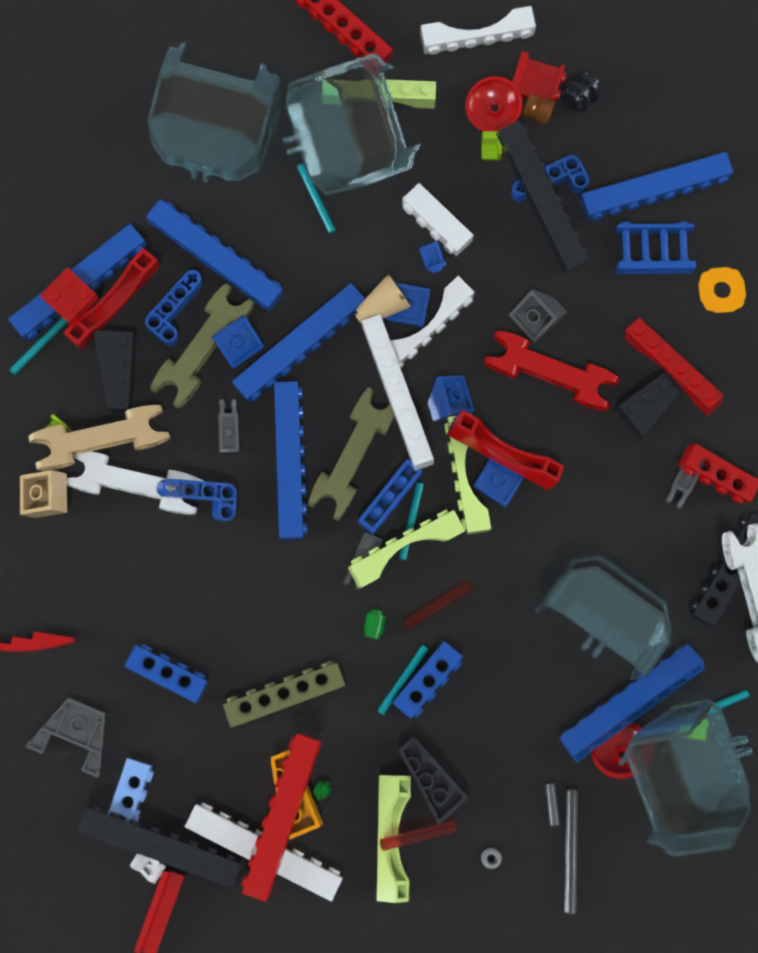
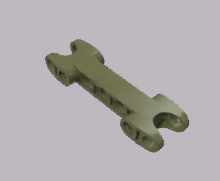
[150,283,255,409]
[308,387,395,521]

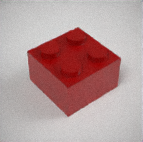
[40,267,99,325]

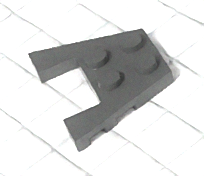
[26,698,106,778]

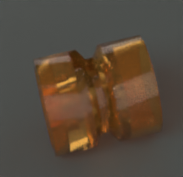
[522,93,555,125]

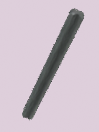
[565,789,578,914]

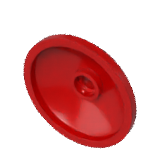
[465,76,523,131]
[591,723,653,779]

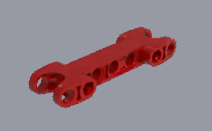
[483,331,620,411]

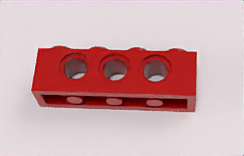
[678,444,758,504]

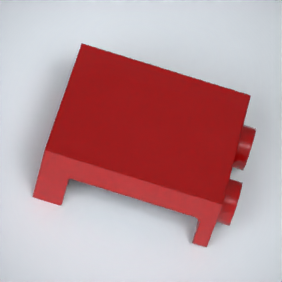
[512,52,567,106]

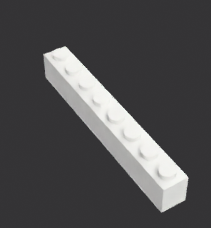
[362,315,434,471]
[185,802,343,901]

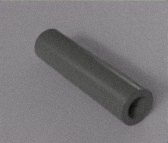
[545,783,560,826]

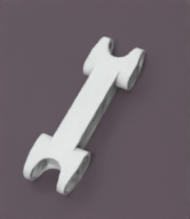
[67,451,203,515]
[722,523,758,663]

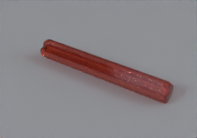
[402,581,472,630]
[380,820,457,851]

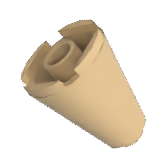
[355,275,411,324]

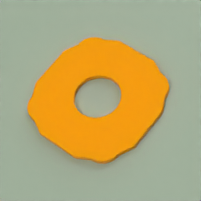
[698,267,746,313]

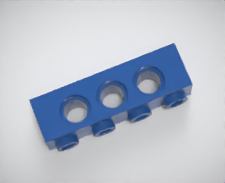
[358,459,423,535]
[392,641,463,719]
[124,644,209,704]

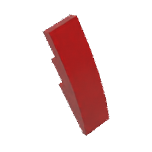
[0,632,77,652]

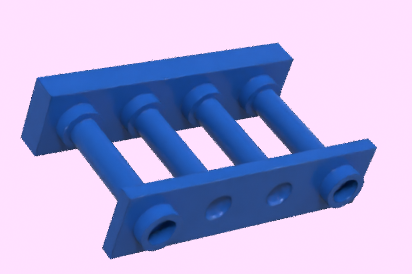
[615,221,696,274]

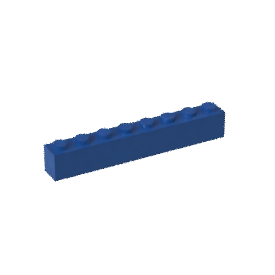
[579,152,734,221]
[146,199,283,312]
[8,224,147,341]
[232,283,365,403]
[274,382,307,540]
[560,644,705,763]

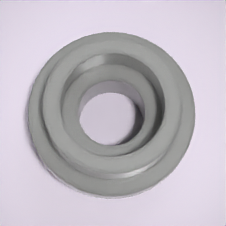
[481,848,502,869]

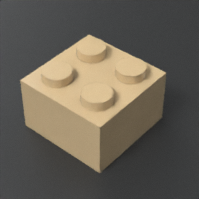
[20,470,67,518]

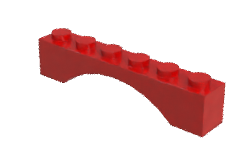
[64,248,160,351]
[625,318,724,416]
[447,410,564,490]

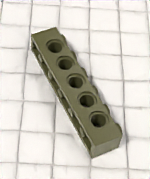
[223,661,345,728]

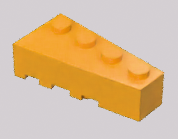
[271,749,323,840]

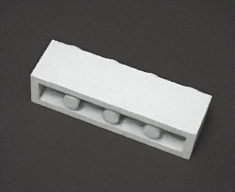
[402,183,474,256]

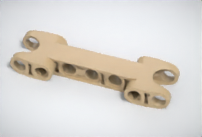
[28,405,170,471]

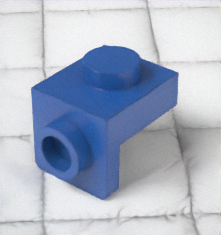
[419,241,447,273]

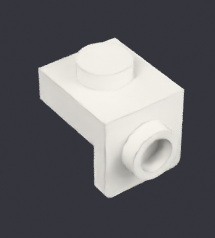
[130,854,166,884]

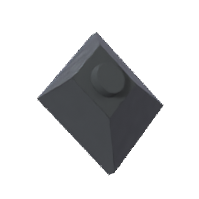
[509,289,568,343]

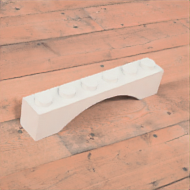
[420,6,536,55]
[390,276,474,369]

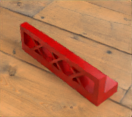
[134,869,185,953]

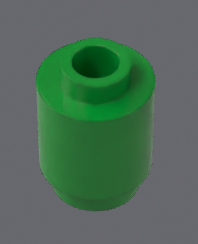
[363,609,386,639]

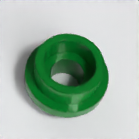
[313,780,331,801]

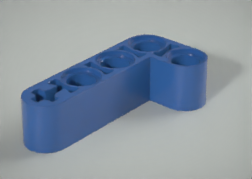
[511,155,589,202]
[145,270,203,347]
[156,479,237,522]

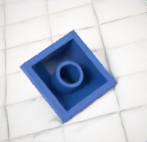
[428,375,475,421]

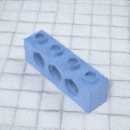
[108,758,154,821]

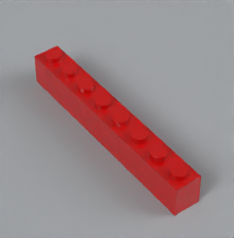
[241,733,322,902]

